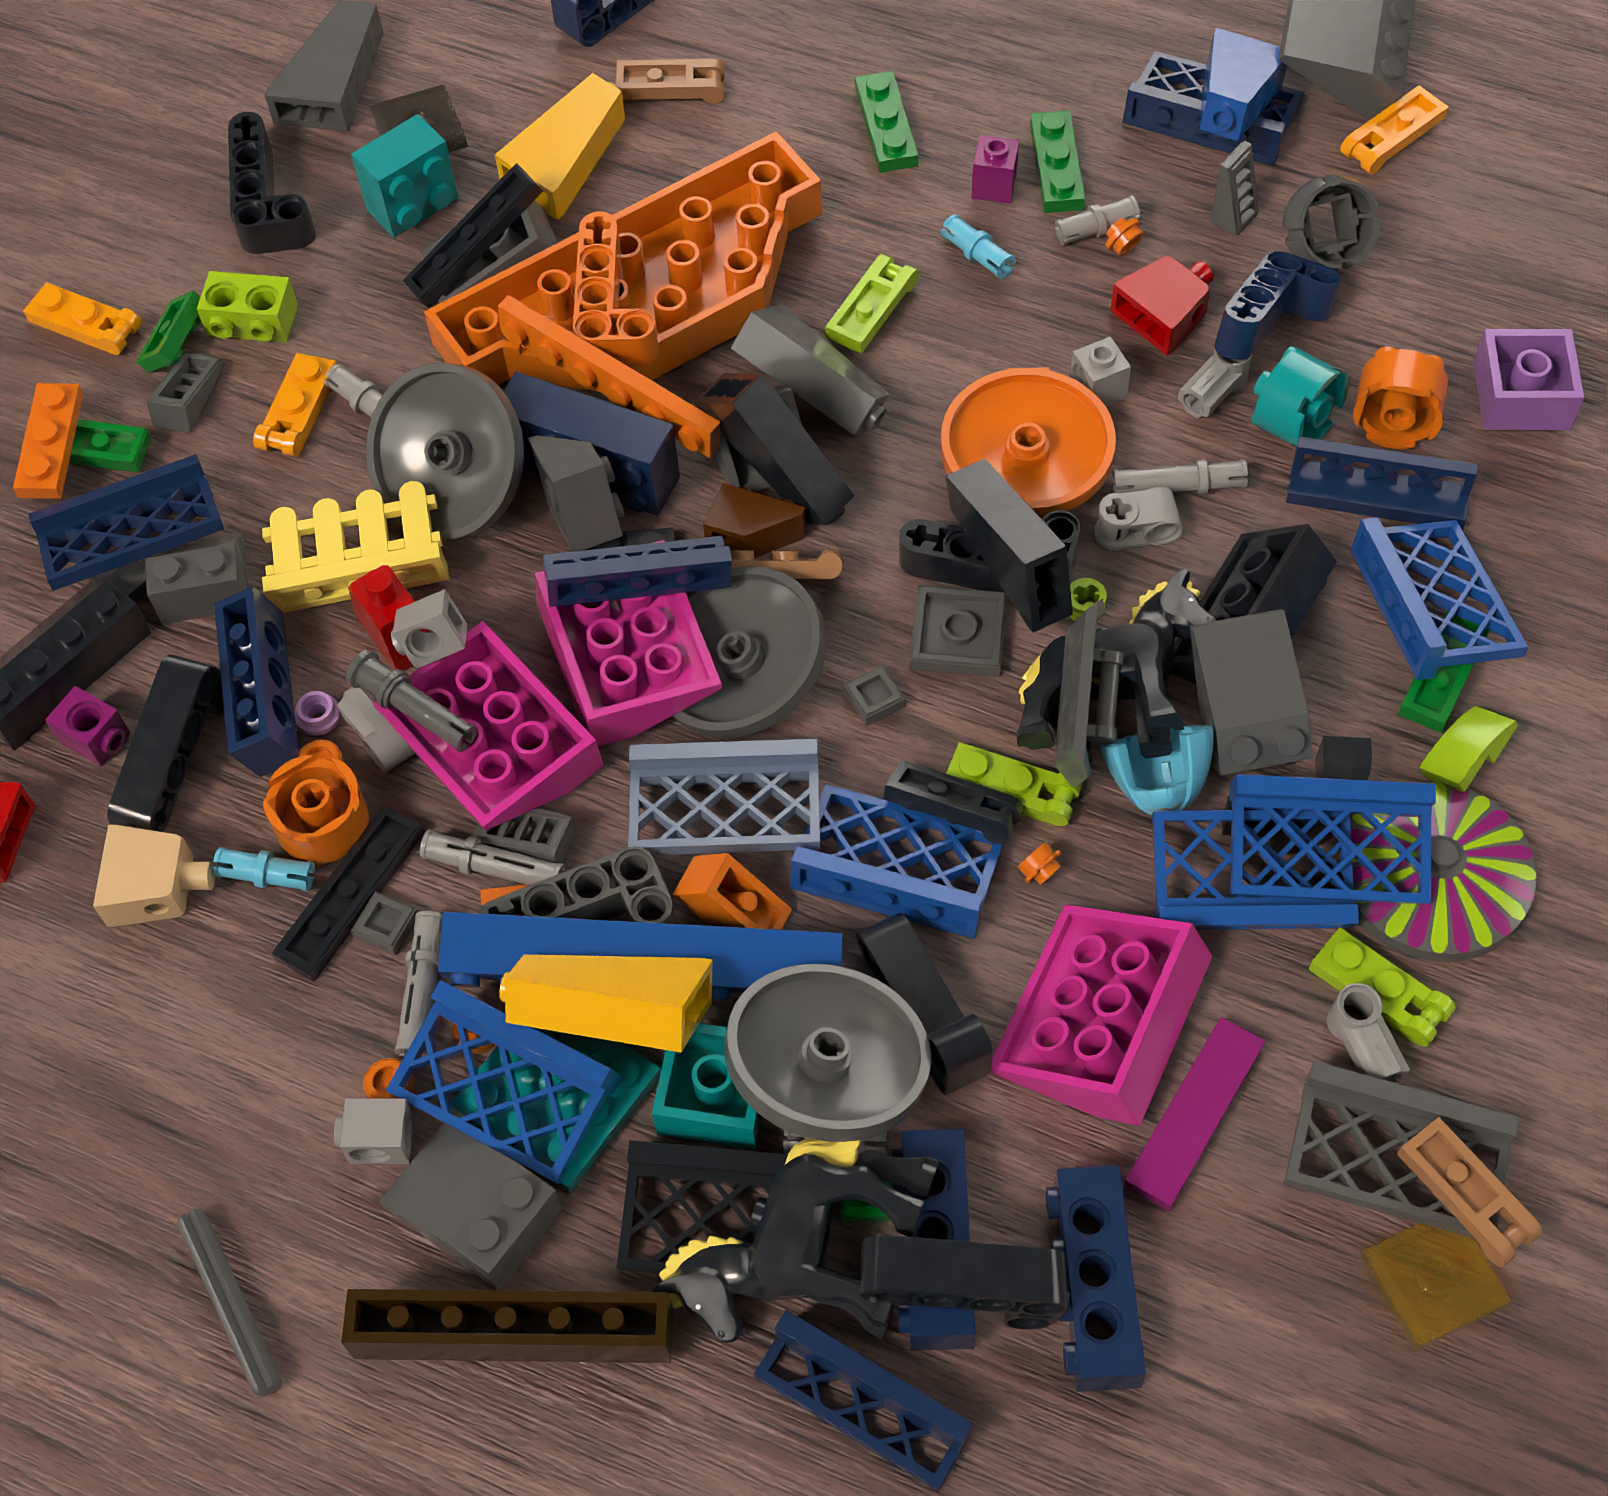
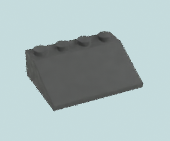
[1279,0,1415,121]

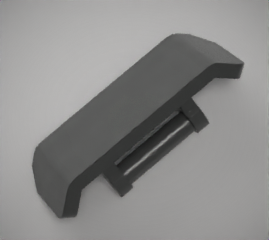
[1055,598,1124,787]

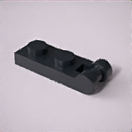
[883,760,1023,844]

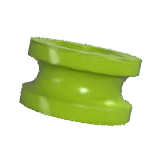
[1069,578,1107,621]

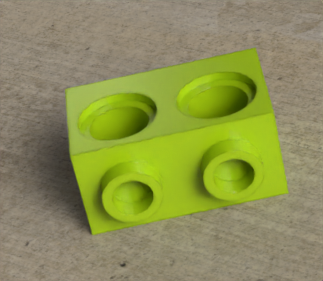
[197,271,298,343]

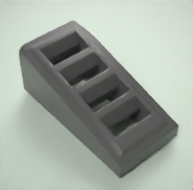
[1211,141,1258,235]
[146,352,224,433]
[472,809,576,863]

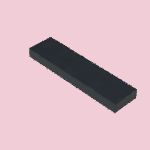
[403,163,543,309]
[271,805,425,982]

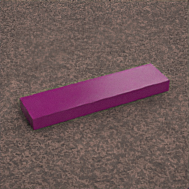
[1124,1017,1265,1212]

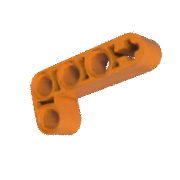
[573,211,659,367]

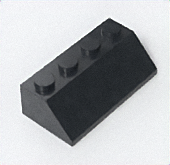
[1170,524,1337,684]
[0,580,152,751]

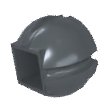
[1282,175,1382,271]

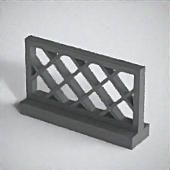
[1284,1061,1520,1239]

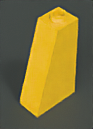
[495,73,625,221]
[500,954,713,1053]

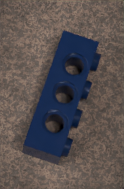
[214,586,299,777]
[892,1129,976,1351]
[1046,1165,1146,1392]

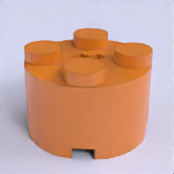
[1353,346,1448,449]
[263,755,369,868]

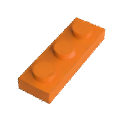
[13,383,84,499]

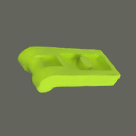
[825,254,919,354]
[946,742,1083,826]
[1308,927,1456,1047]

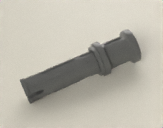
[345,649,477,752]

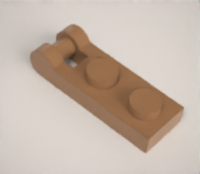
[615,59,726,104]
[730,549,844,579]
[1397,1117,1542,1267]

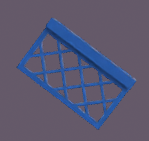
[1350,517,1528,680]
[1229,774,1436,905]
[790,784,1004,939]
[1152,810,1359,930]
[385,980,623,1184]

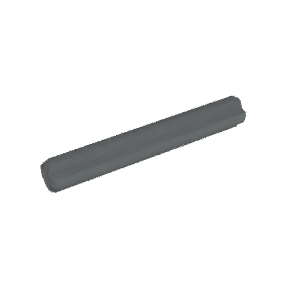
[177,1209,282,1398]

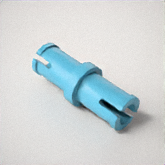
[941,214,1016,279]
[212,847,315,892]

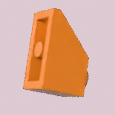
[672,853,792,930]

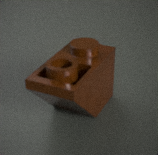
[703,483,807,558]

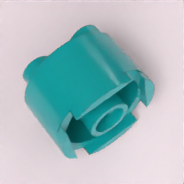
[1251,346,1349,447]

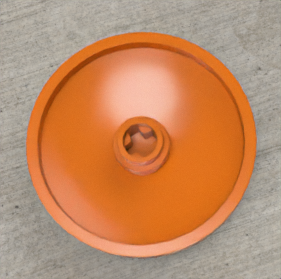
[940,368,1116,518]

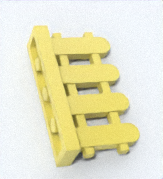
[262,481,450,613]

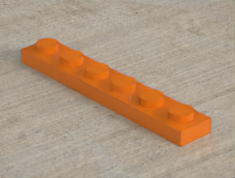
[498,295,721,458]

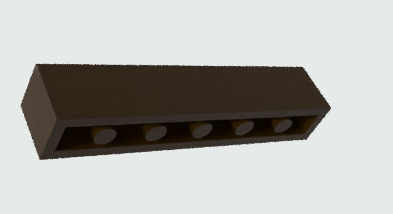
[341,1289,673,1363]

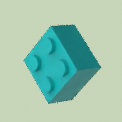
[351,114,459,238]
[652,1023,763,1151]

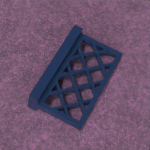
[1122,51,1304,166]
[28,454,225,591]

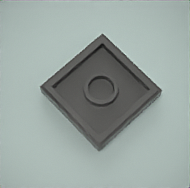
[909,585,1007,677]

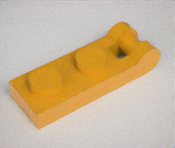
[1340,86,1449,175]
[23,282,143,355]
[253,353,336,457]

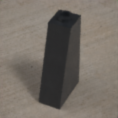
[694,373,855,525]
[946,459,1073,633]

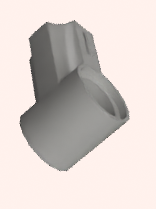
[1178,348,1253,419]
[337,687,415,773]
[1326,983,1410,1082]

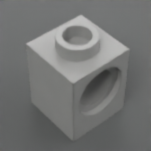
[1070,336,1131,407]
[391,589,468,669]
[334,1098,415,1164]

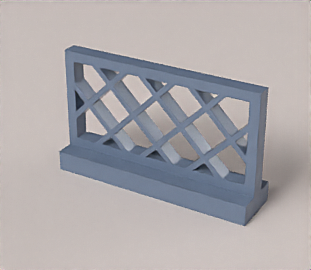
[628,739,820,855]

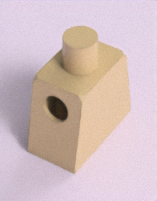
[93,825,215,927]

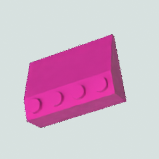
[535,540,722,746]
[372,621,604,831]
[991,904,1213,1126]

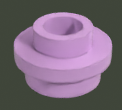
[294,691,341,736]

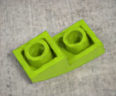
[1419,706,1518,793]

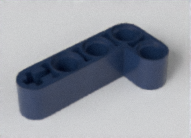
[551,0,654,47]
[1214,251,1342,360]

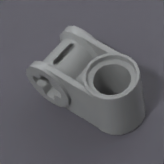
[1093,487,1183,551]

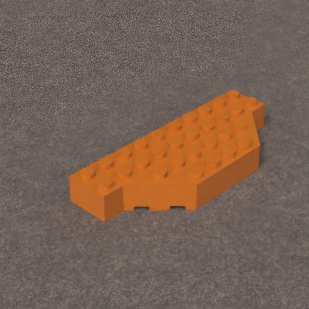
[424,131,822,392]

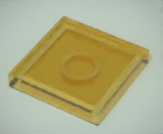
[1360,1212,1511,1350]

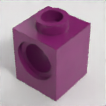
[971,135,1019,204]
[45,686,130,767]

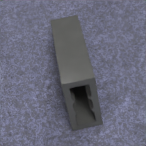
[264,0,384,132]
[731,304,889,435]

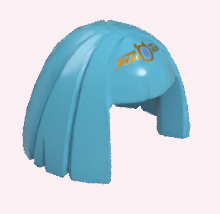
[1101,725,1214,815]

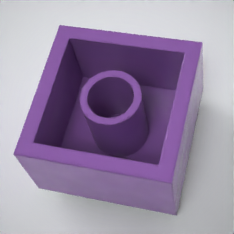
[1473,329,1584,430]

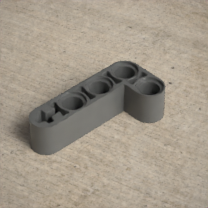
[477,846,676,924]

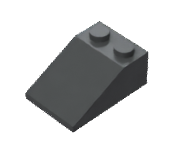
[421,200,557,303]
[1190,609,1313,776]
[379,1122,563,1291]

